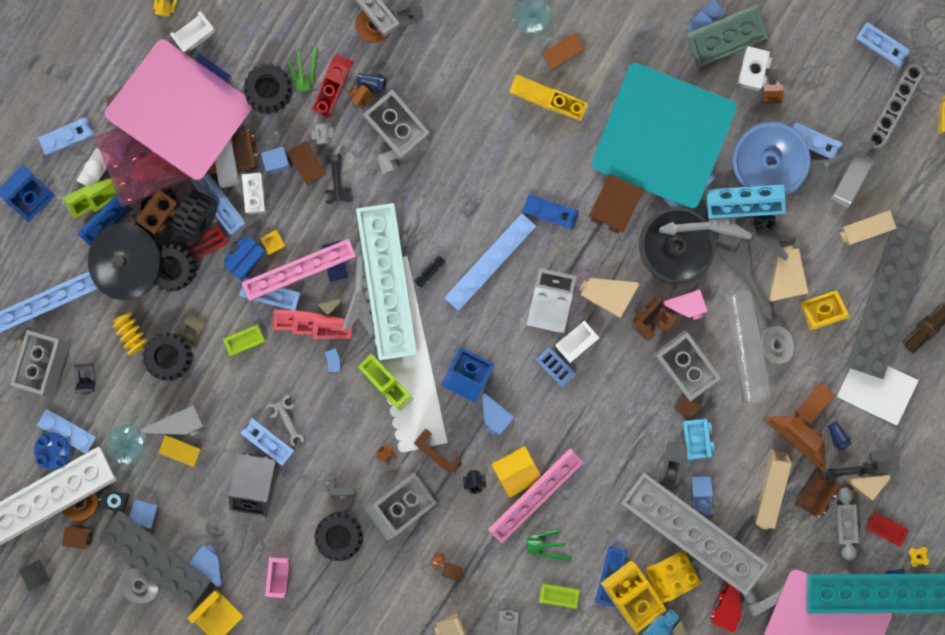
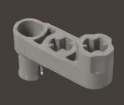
[377,137,431,176]
[743,586,784,616]

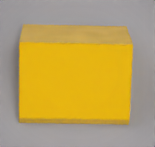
[800,290,850,330]
[491,446,541,498]

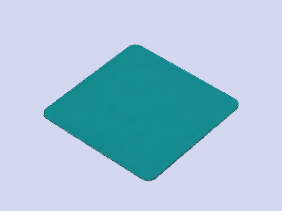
[592,63,737,208]

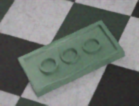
[687,4,768,68]

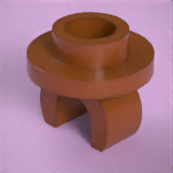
[376,445,398,466]

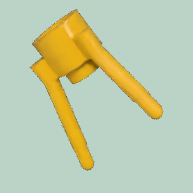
[153,0,178,17]

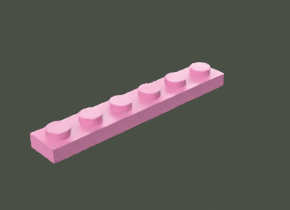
[242,239,356,301]
[488,449,584,543]

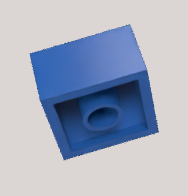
[0,164,55,222]
[441,347,495,403]

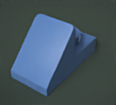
[686,0,726,32]
[691,476,713,515]

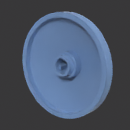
[733,121,810,195]

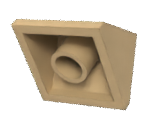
[845,474,890,501]

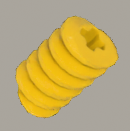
[112,312,148,356]

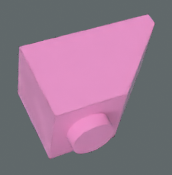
[662,290,707,320]

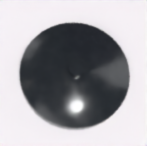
[639,207,716,284]
[88,223,162,300]

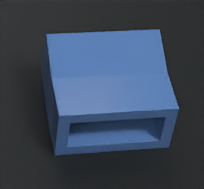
[324,348,341,372]
[130,499,157,529]

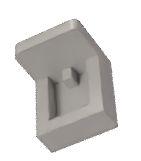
[497,611,518,635]

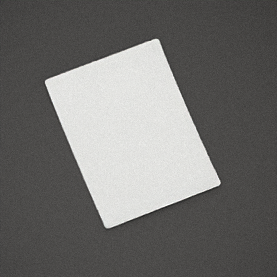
[837,366,918,425]

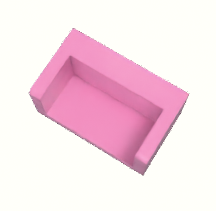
[265,556,290,598]

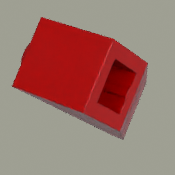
[312,54,354,118]
[710,581,742,633]

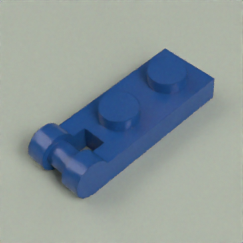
[522,194,579,229]

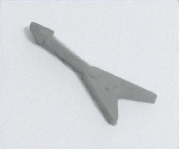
[659,217,752,239]
[342,242,374,334]

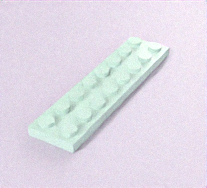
[356,203,417,360]

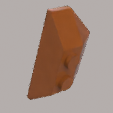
[763,415,826,471]

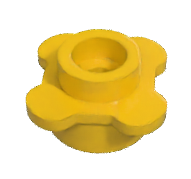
[909,547,929,567]

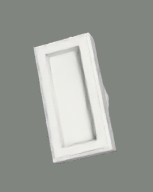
[77,148,113,186]

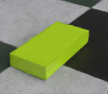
[223,324,266,357]
[539,583,580,609]

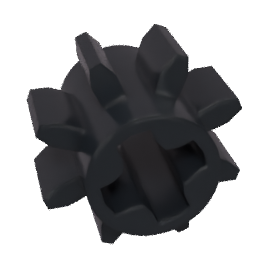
[752,215,776,233]
[463,470,487,494]

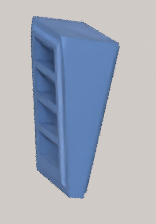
[535,347,576,387]

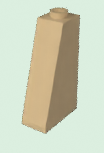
[755,449,792,530]

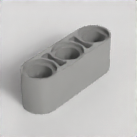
[215,137,239,188]
[831,153,874,208]

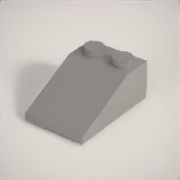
[363,90,430,158]
[653,331,721,402]
[140,405,207,436]
[365,473,437,540]

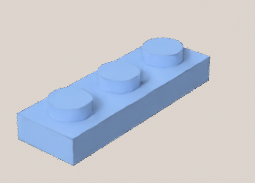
[240,278,300,311]
[37,409,97,454]

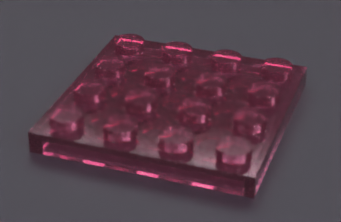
[95,127,192,207]

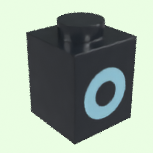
[98,488,129,513]

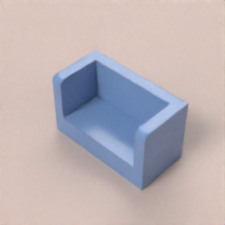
[261,147,291,175]

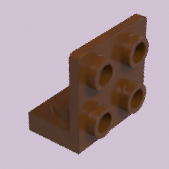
[631,297,663,342]
[795,472,840,518]

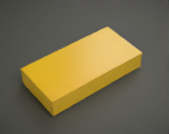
[158,435,201,467]

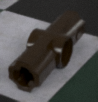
[902,302,945,354]

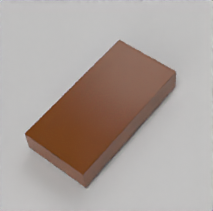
[542,33,585,70]
[795,383,835,424]

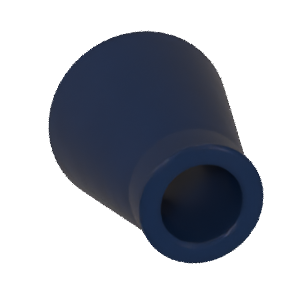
[357,73,387,93]
[827,421,852,451]

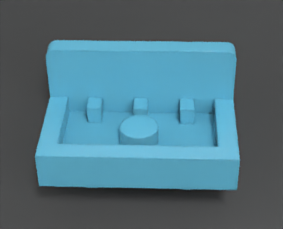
[683,419,714,460]

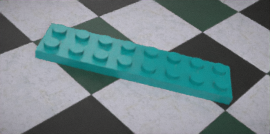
[806,573,945,614]

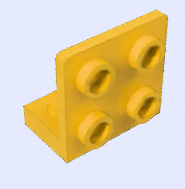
[645,550,701,603]
[187,589,243,635]

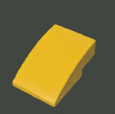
[601,561,667,634]

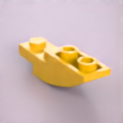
[509,75,588,121]

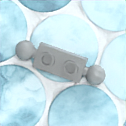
[836,488,859,561]

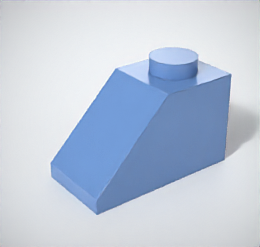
[482,393,514,435]
[189,544,223,587]

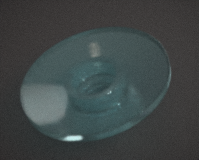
[512,0,551,33]
[105,425,144,464]

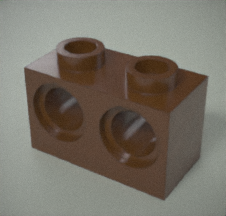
[135,189,179,235]

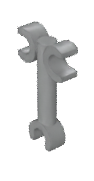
[265,395,305,447]

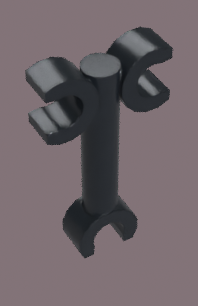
[325,153,353,205]
[825,461,878,479]

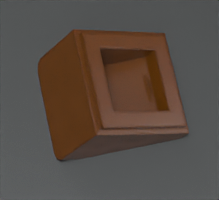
[674,396,702,421]
[442,562,464,581]

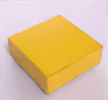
[260,229,286,255]

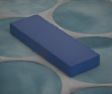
[77,193,130,246]
[595,546,627,607]

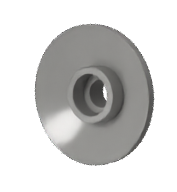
[761,326,794,364]
[120,568,158,604]

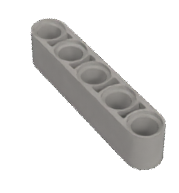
[866,64,923,150]

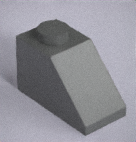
[659,441,687,487]

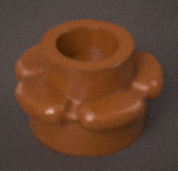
[430,551,446,570]

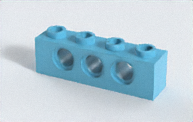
[707,185,786,219]

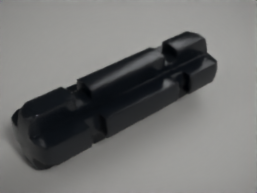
[414,256,446,288]

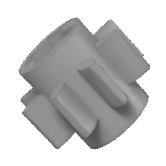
[311,124,335,145]

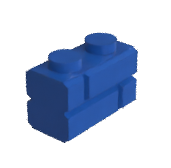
[223,236,267,281]

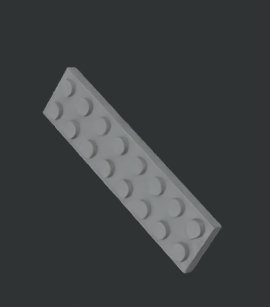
[621,473,769,596]

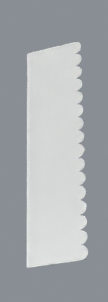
[363,256,448,452]

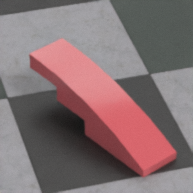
[272,310,353,339]

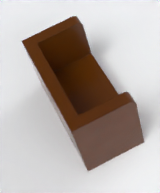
[286,140,327,186]
[62,525,94,549]

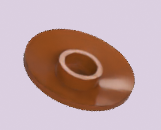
[355,10,392,43]
[62,492,98,522]

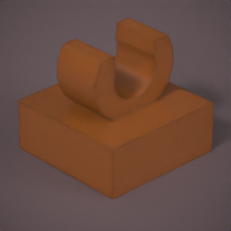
[762,81,784,103]
[348,85,374,110]
[651,307,678,333]

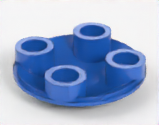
[34,432,71,470]

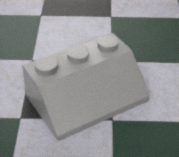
[10,330,70,398]

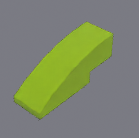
[62,176,127,219]
[358,354,414,412]

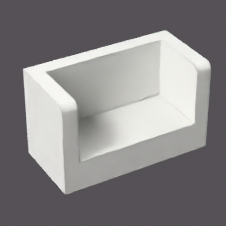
[170,11,216,54]
[555,321,599,363]

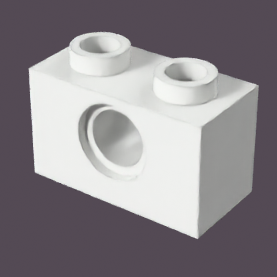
[737,46,772,91]
[242,173,266,215]

